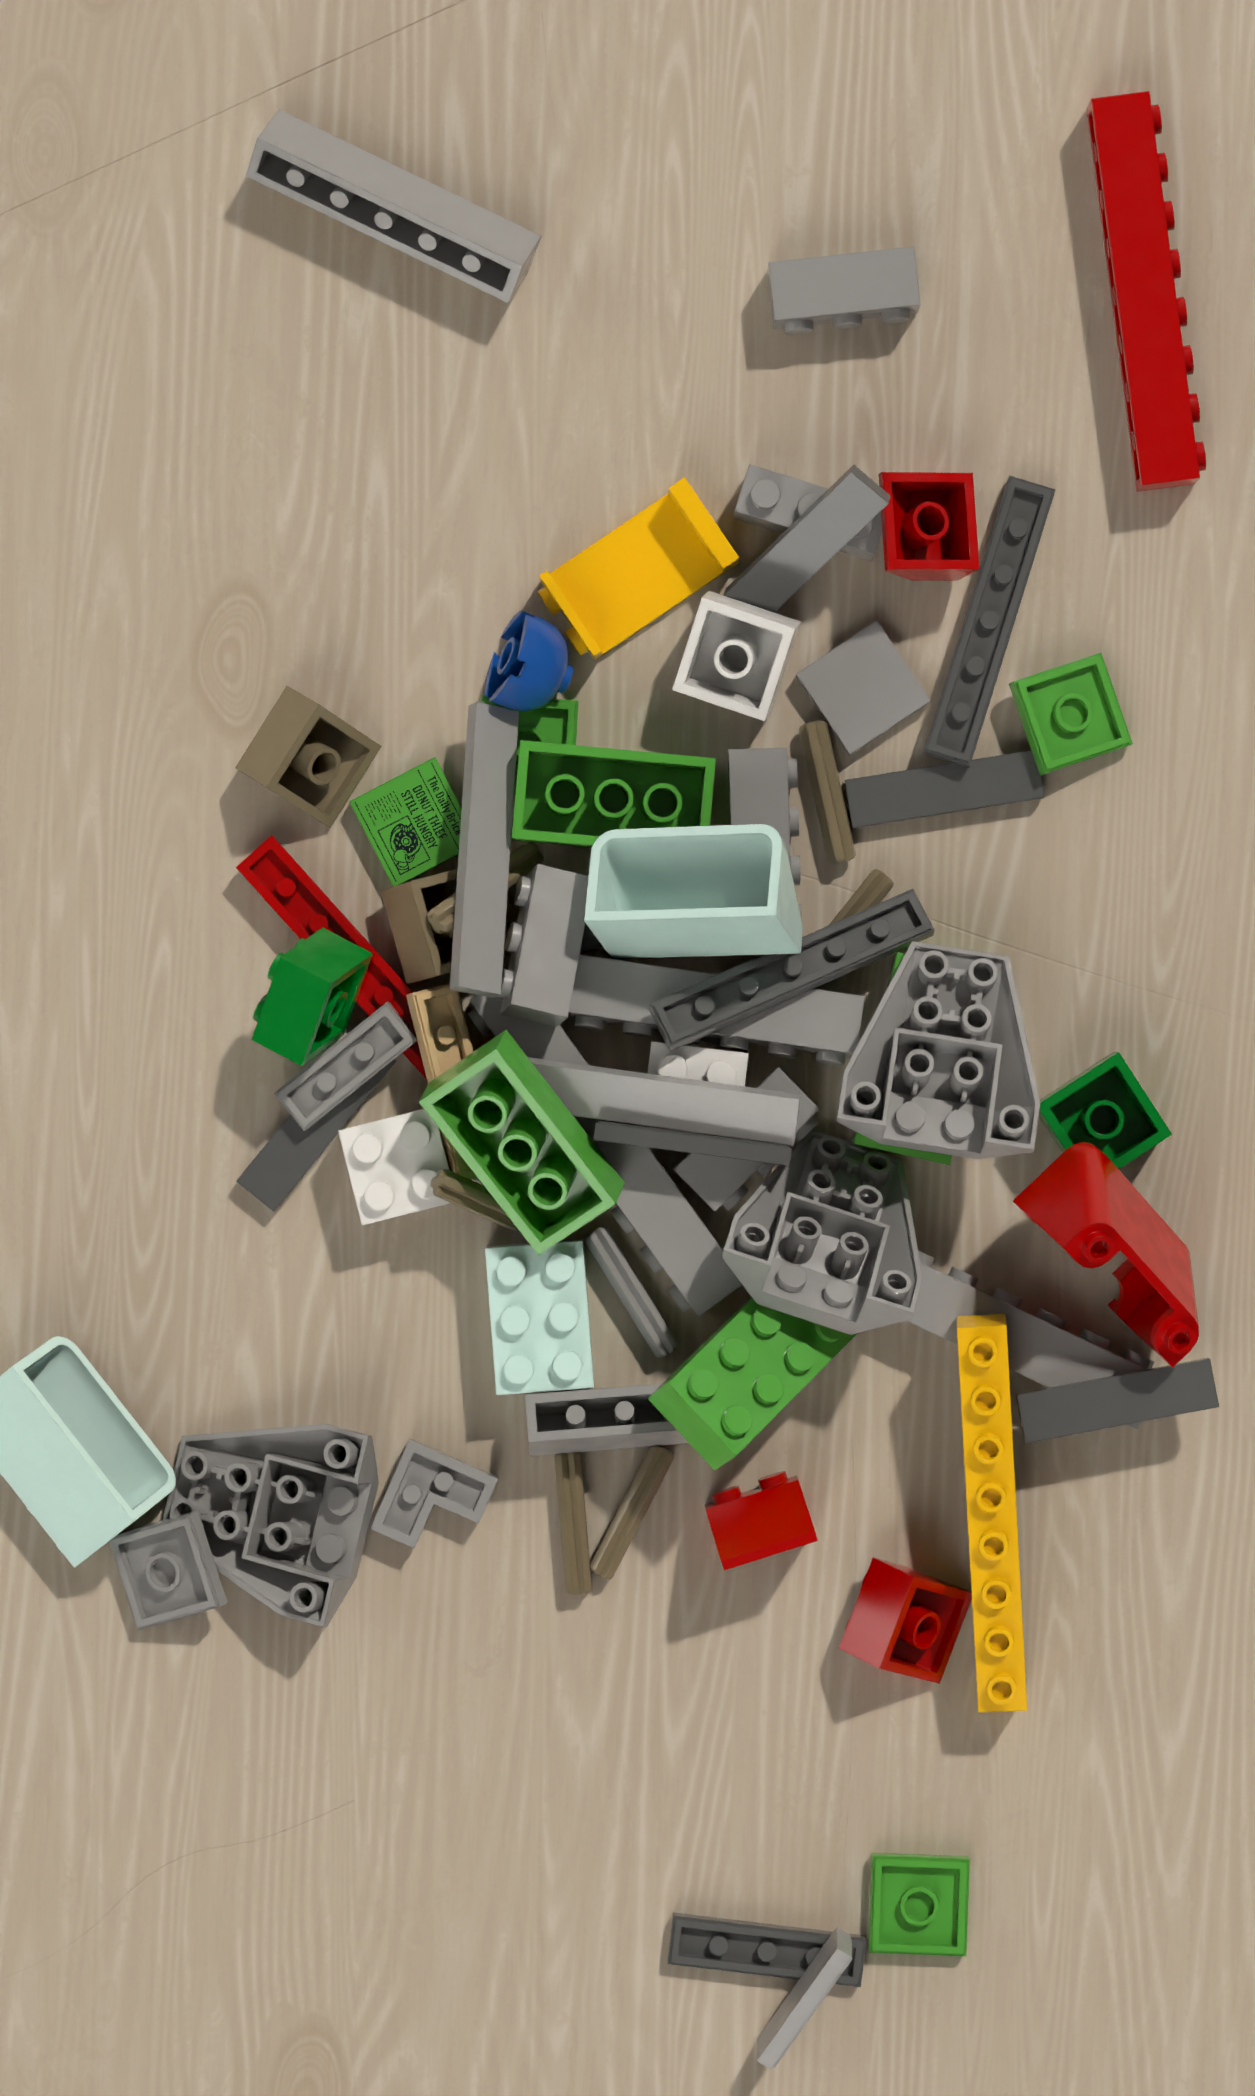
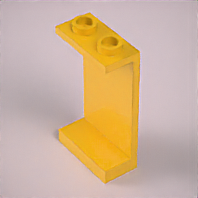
[537,477,739,661]

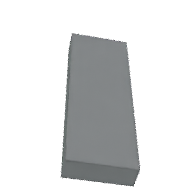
[274,1002,417,1131]
[757,1927,852,2069]

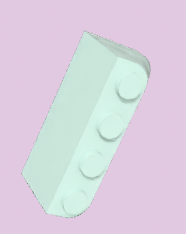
[584,824,803,959]
[0,1336,176,1568]

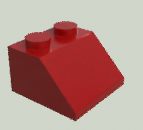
[878,472,980,581]
[705,1471,818,1571]
[838,1557,972,1684]

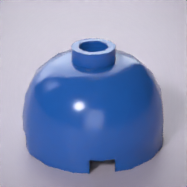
[485,611,573,711]

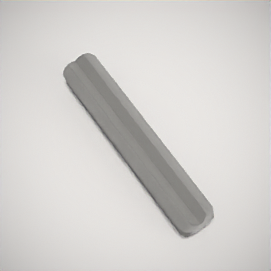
[585,1226,678,1358]

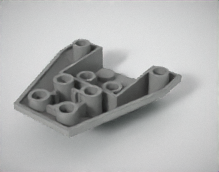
[836,941,1040,1159]
[722,1130,923,1335]
[162,1424,379,1627]

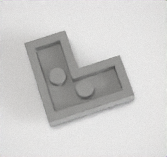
[370,1438,499,1549]

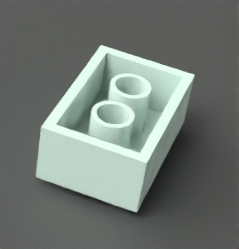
[485,1239,595,1395]

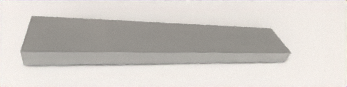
[450,702,519,998]
[528,1057,801,1146]

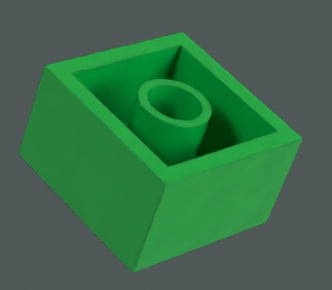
[251,927,373,1066]
[1039,1052,1172,1169]

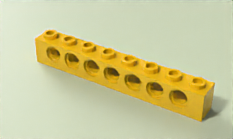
[957,1314,1028,1713]

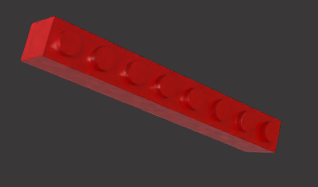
[1086,91,1206,492]

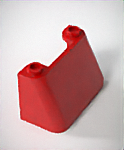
[1013,1142,1199,1368]

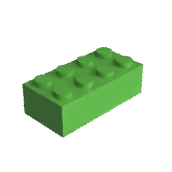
[511,740,716,848]
[419,1030,625,1255]
[648,1297,858,1470]

